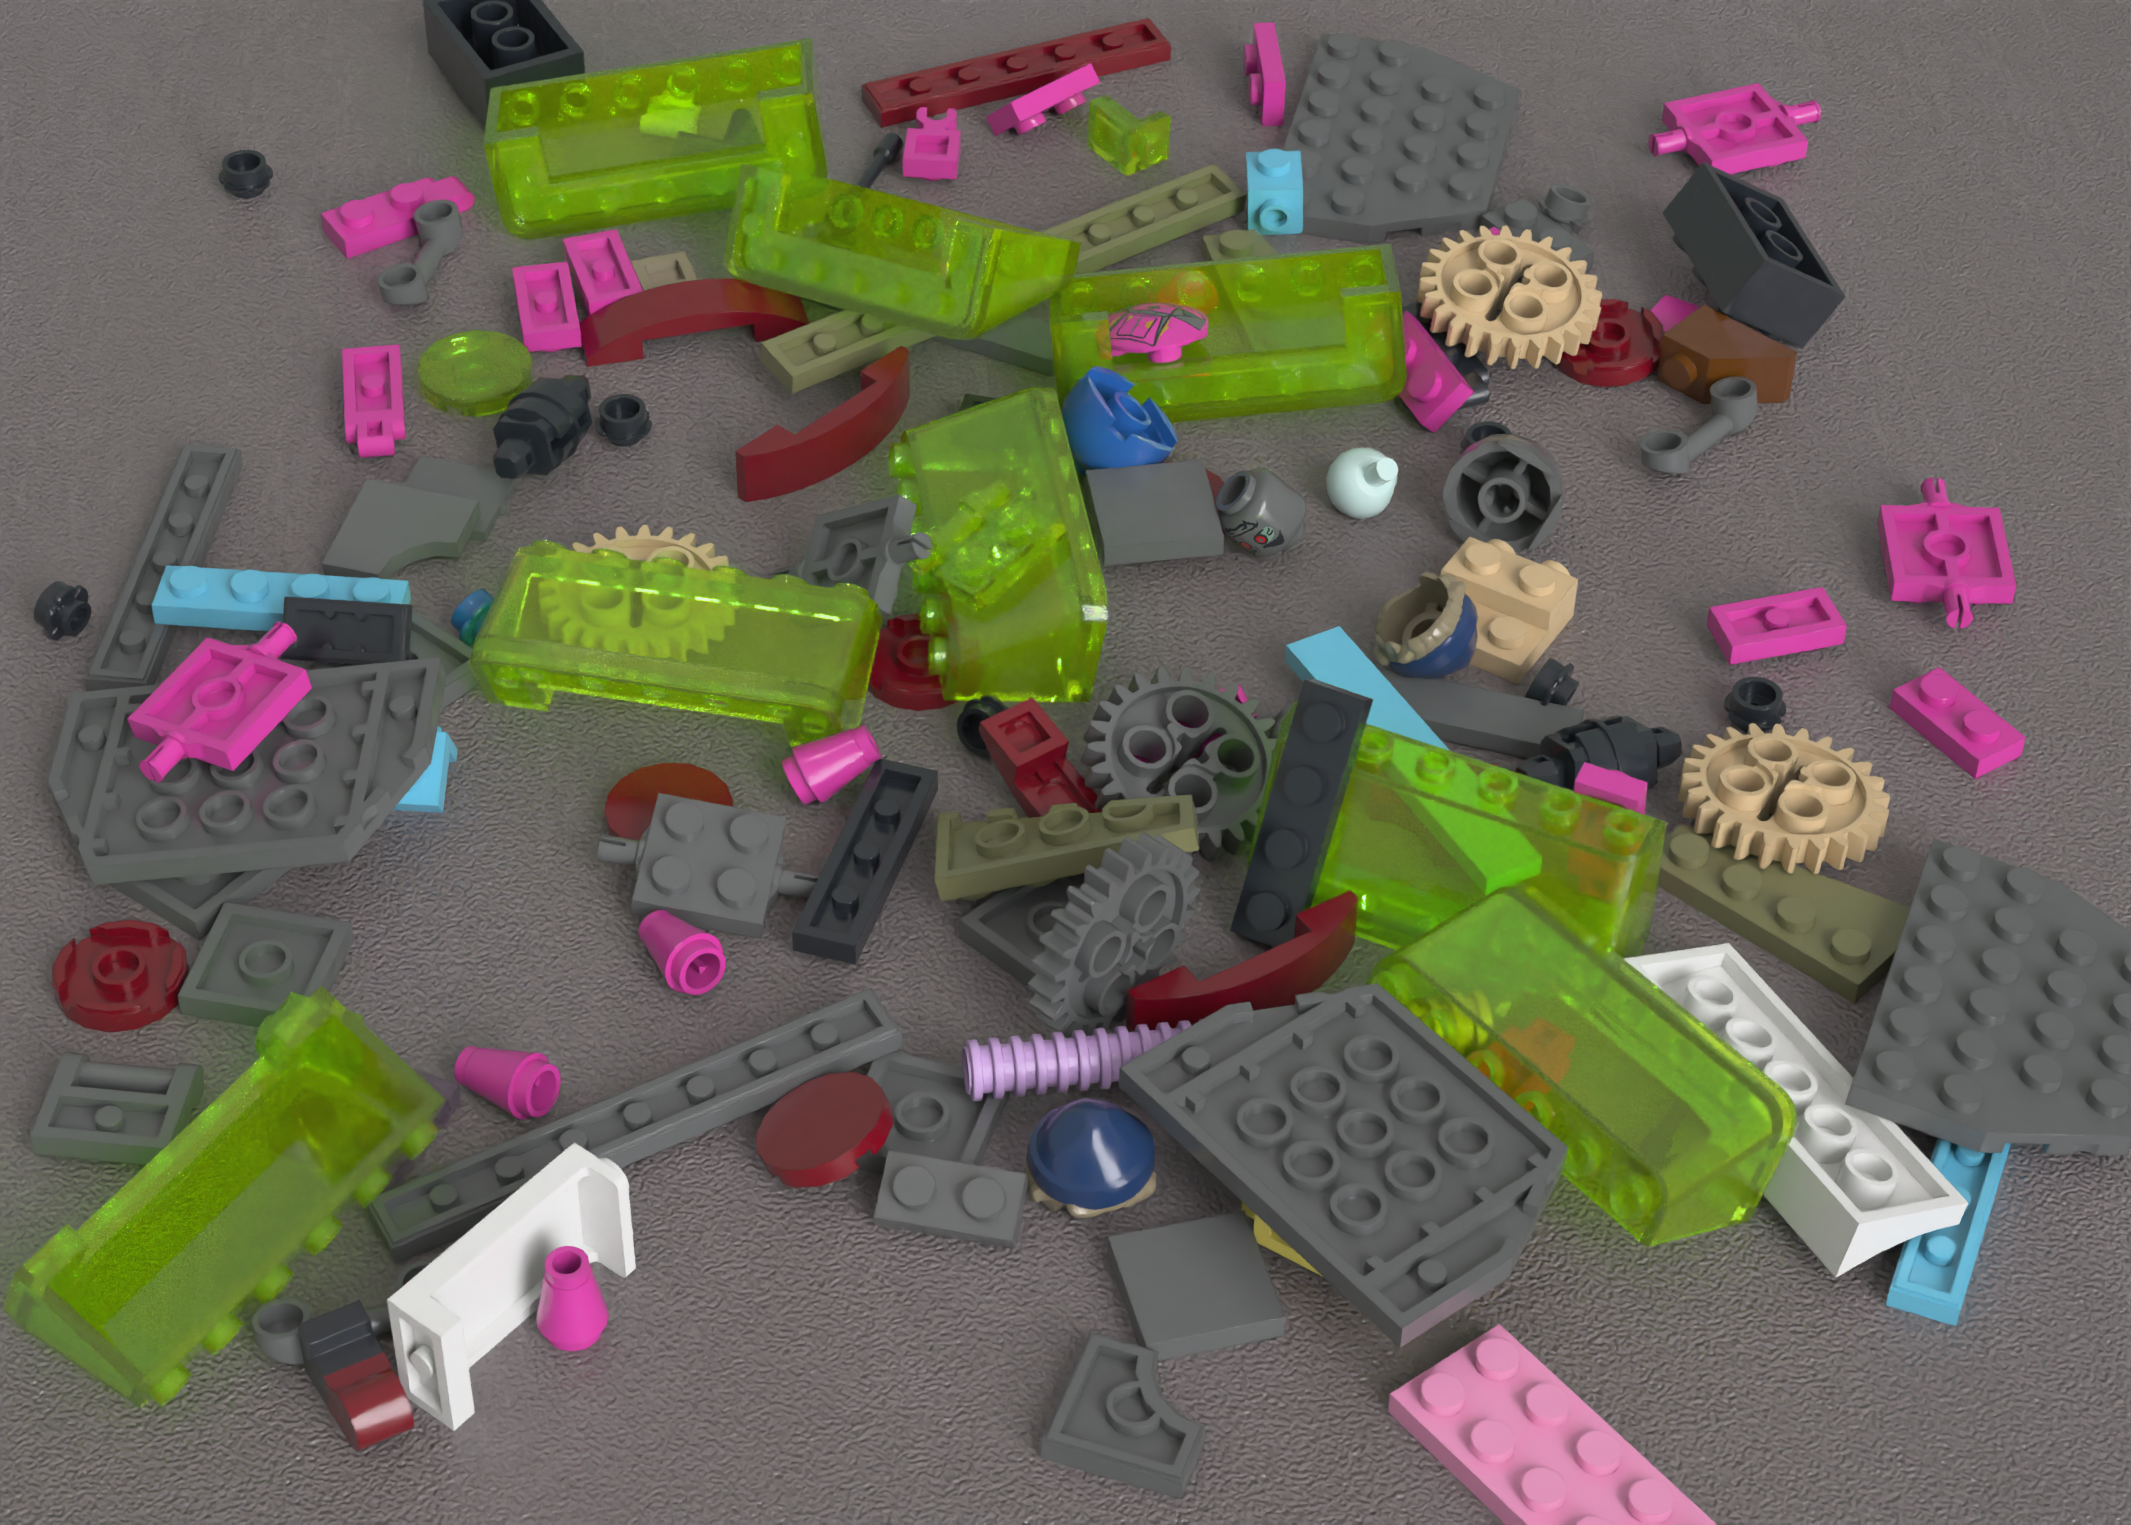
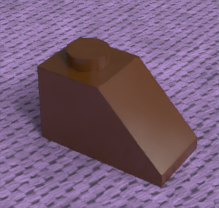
[1657,304,1797,404]

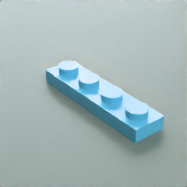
[152,565,411,631]

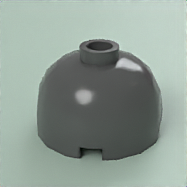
[1443,434,1564,552]

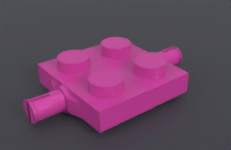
[1648,83,1821,175]
[1877,477,2016,628]
[127,621,312,783]

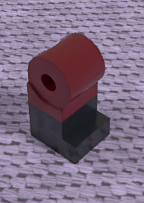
[297,1300,414,1452]

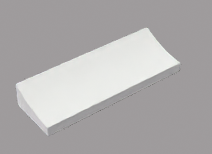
[1603,943,1968,1278]

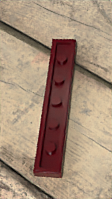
[861,18,1171,128]

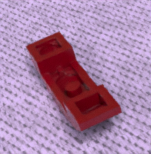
[579,278,809,367]
[735,346,910,502]
[979,697,1102,876]
[1126,890,1358,1032]

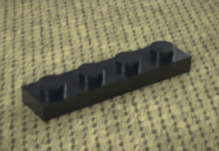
[1230,678,1373,947]
[792,759,938,965]

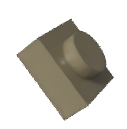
[631,251,698,291]

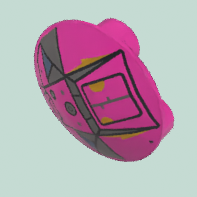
[1094,302,1209,363]

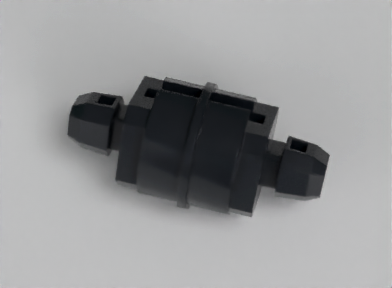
[493,374,592,479]
[1515,715,1682,809]

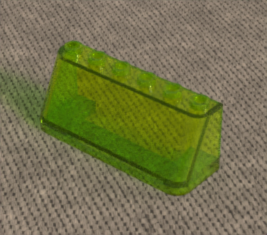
[483,38,828,239]
[724,164,1082,341]
[1050,244,1407,423]
[888,387,1108,702]
[469,540,883,748]
[1247,700,1667,1013]
[1366,884,1797,1247]
[2,986,446,1408]

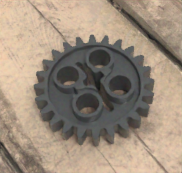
[1081,666,1284,862]
[1027,833,1200,1038]

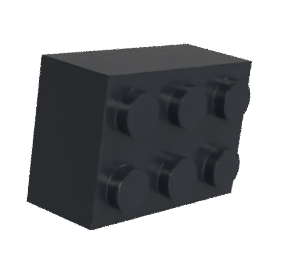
[423,0,588,133]
[1663,162,1846,347]

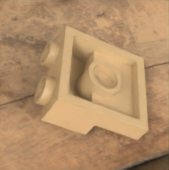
[1441,537,1578,684]

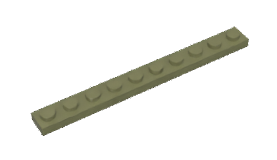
[760,163,1247,394]

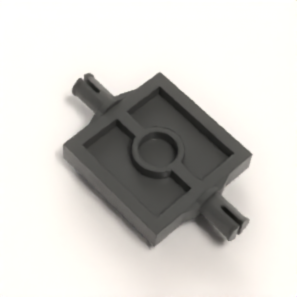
[772,494,932,634]
[597,793,820,939]

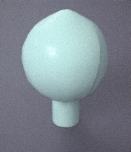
[1326,448,1398,519]

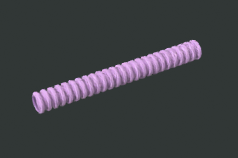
[962,994,1492,1101]

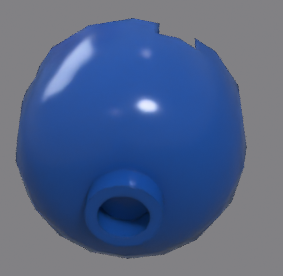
[1060,366,1177,476]

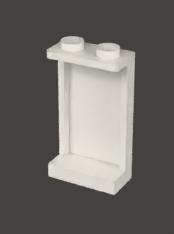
[387,1142,636,1431]

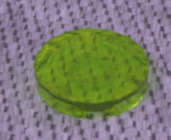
[417,330,534,417]

